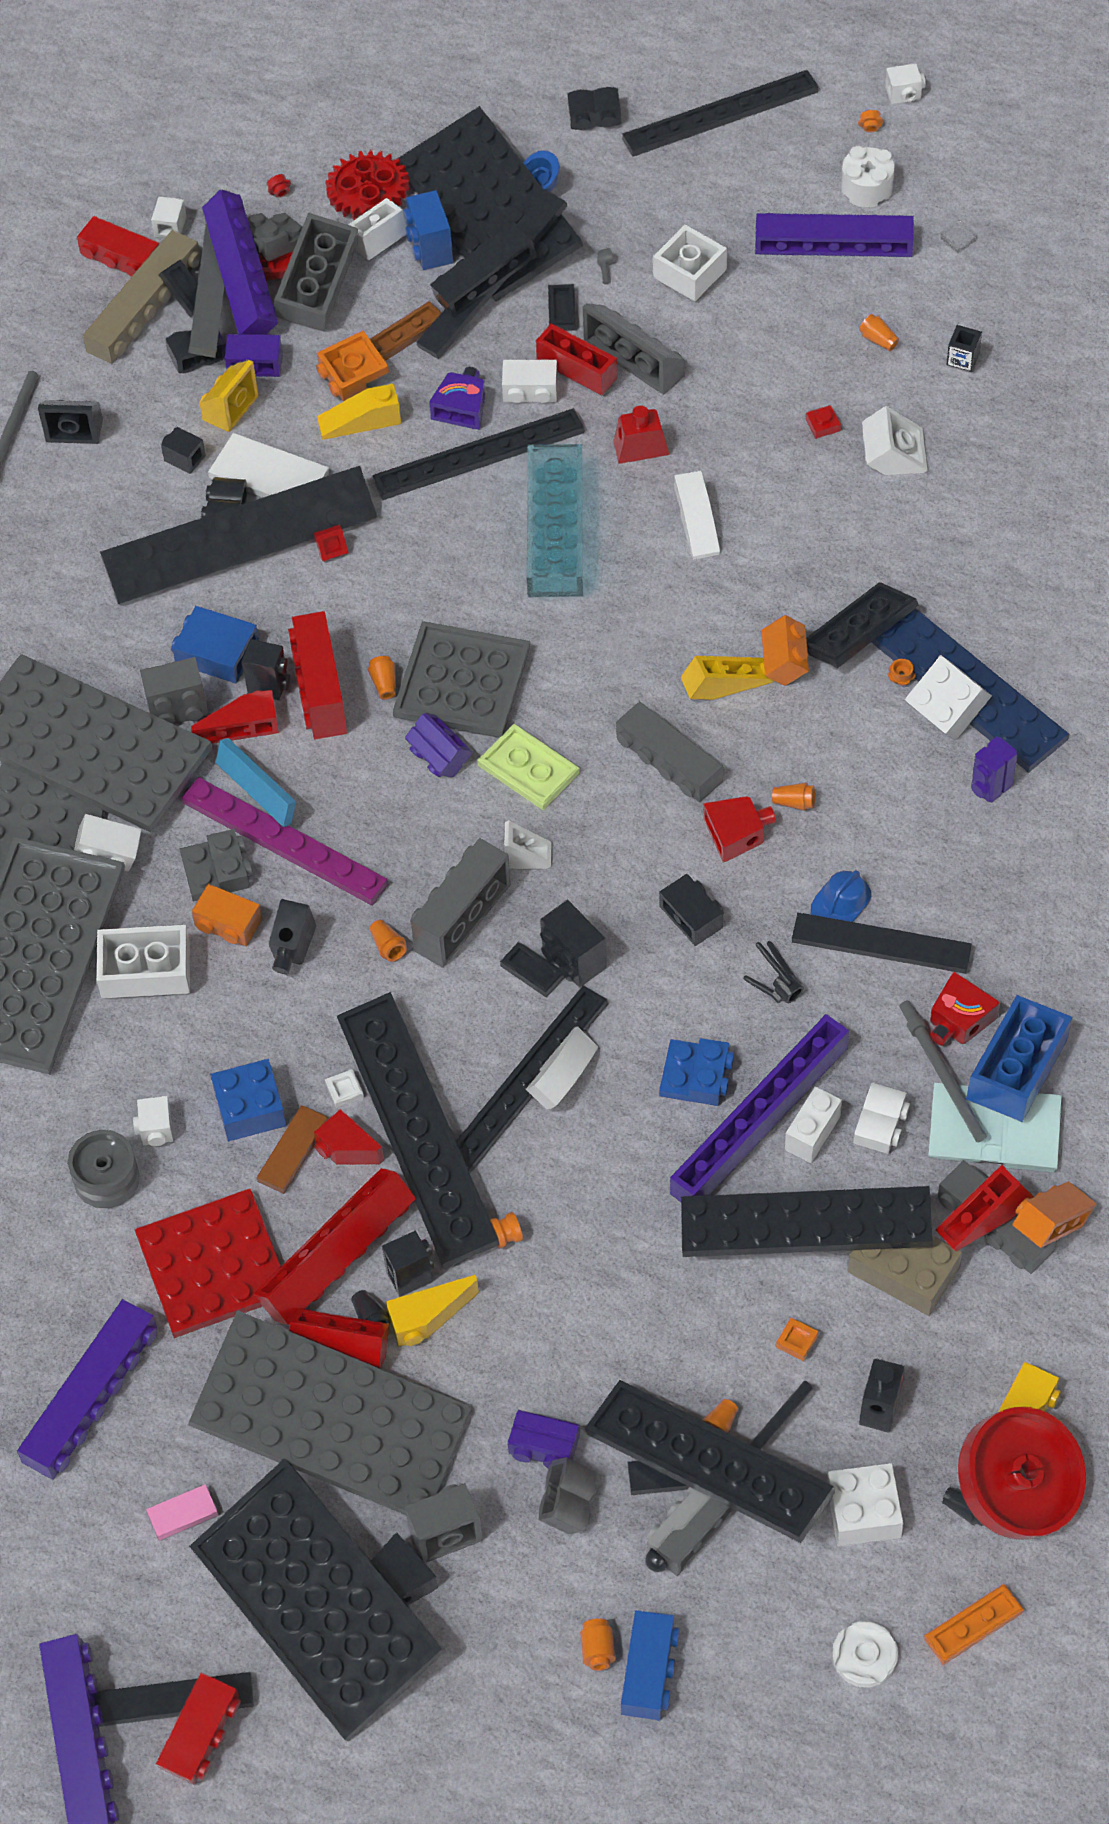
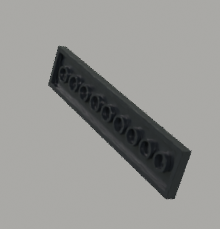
[100,465,378,604]
[336,992,499,1269]

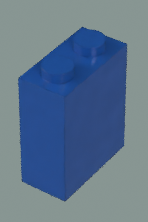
[171,606,259,684]

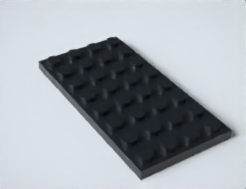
[397,106,584,302]
[189,1458,446,1742]

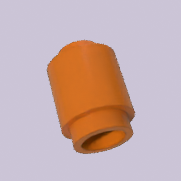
[580,1618,616,1671]

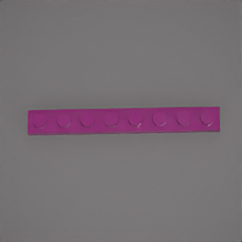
[182,777,388,906]

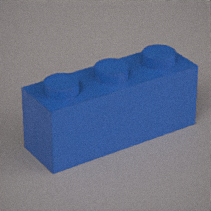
[621,1610,680,1721]

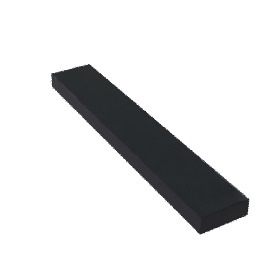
[792,912,972,974]
[94,1672,254,1727]

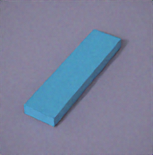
[215,738,296,827]

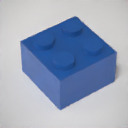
[403,190,453,271]
[210,1058,286,1142]

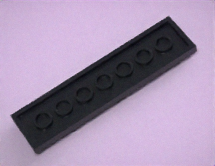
[681,1186,933,1257]
[585,1379,835,1543]

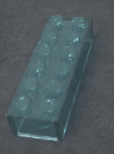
[527,444,583,597]

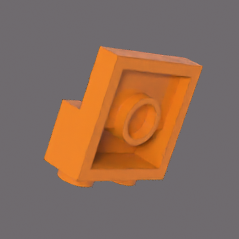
[316,330,389,401]

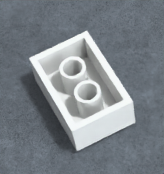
[96,925,190,998]

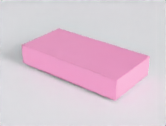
[146,1484,218,1541]

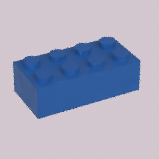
[966,995,1072,1122]

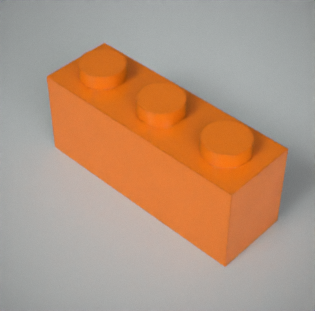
[1012,1181,1097,1248]

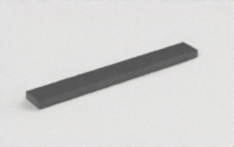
[188,224,224,358]

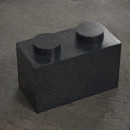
[242,639,290,700]
[659,874,724,946]
[382,1230,435,1297]

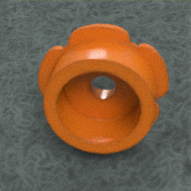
[858,110,883,132]
[888,659,916,685]

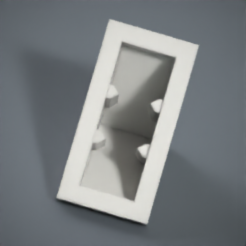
[504,820,551,869]

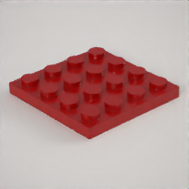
[134,1188,281,1338]

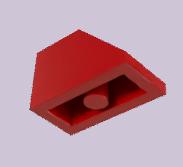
[314,1109,384,1165]

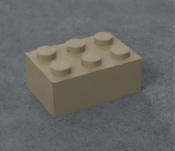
[848,1236,962,1316]

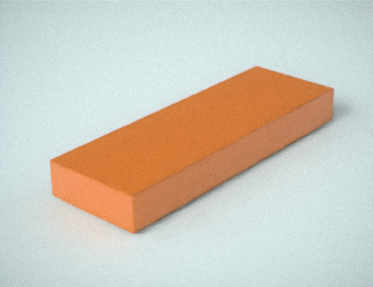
[924,1584,1024,1665]

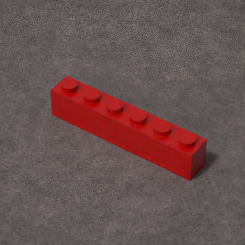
[254,1168,416,1325]

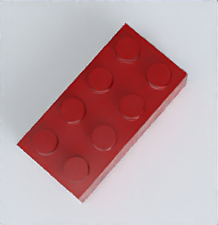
[288,611,347,740]

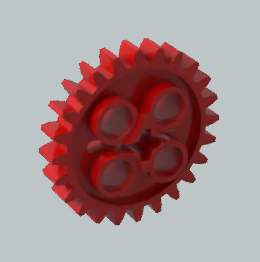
[325,150,410,220]

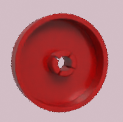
[958,1407,1086,1540]

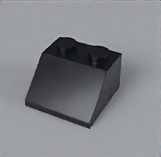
[38,400,103,444]

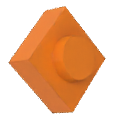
[776,1318,819,1362]

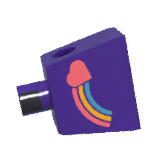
[429,366,486,430]

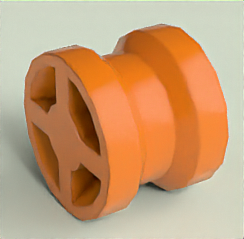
[490,1212,523,1249]

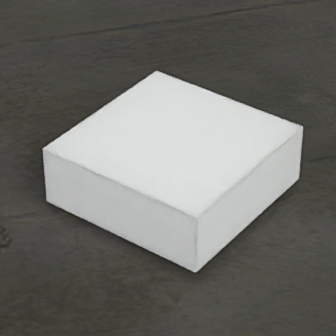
[325,1069,364,1108]

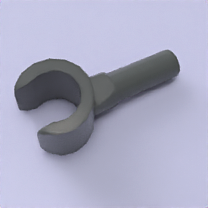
[597,248,614,284]

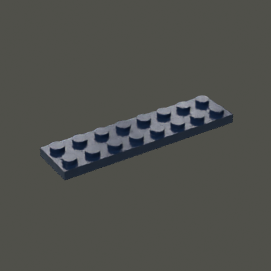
[871,609,1069,773]

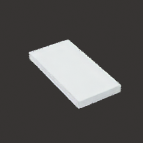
[208,433,330,497]

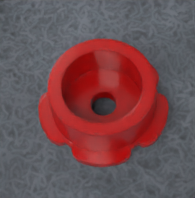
[267,174,291,197]

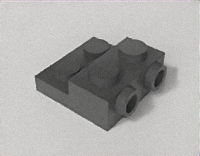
[247,212,303,261]
[179,829,252,902]

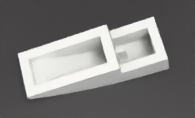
[674,471,720,560]
[526,1026,598,1110]

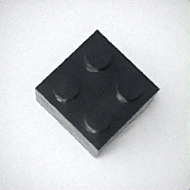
[540,899,607,988]

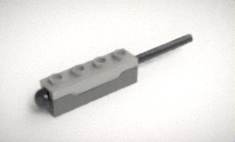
[645,1381,813,1576]

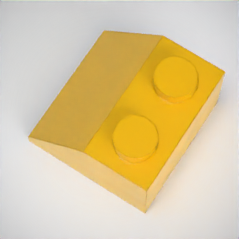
[199,360,259,432]

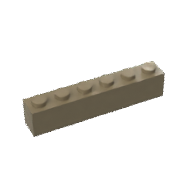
[82,230,201,364]

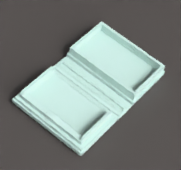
[928,1083,1061,1173]

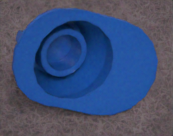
[523,150,560,192]
[811,870,871,922]

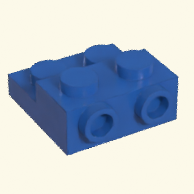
[659,1038,734,1106]

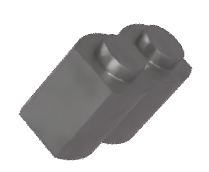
[538,1457,597,1535]

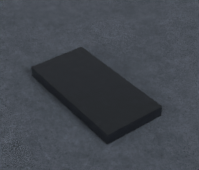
[806,582,919,668]

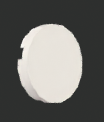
[832,1621,898,1688]

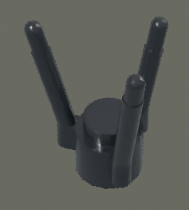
[743,941,804,1004]

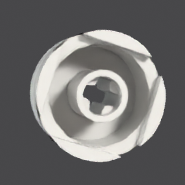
[841,146,894,208]

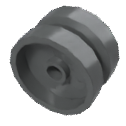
[67,1130,140,1208]

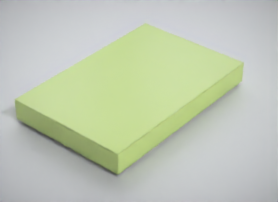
[477,724,580,810]

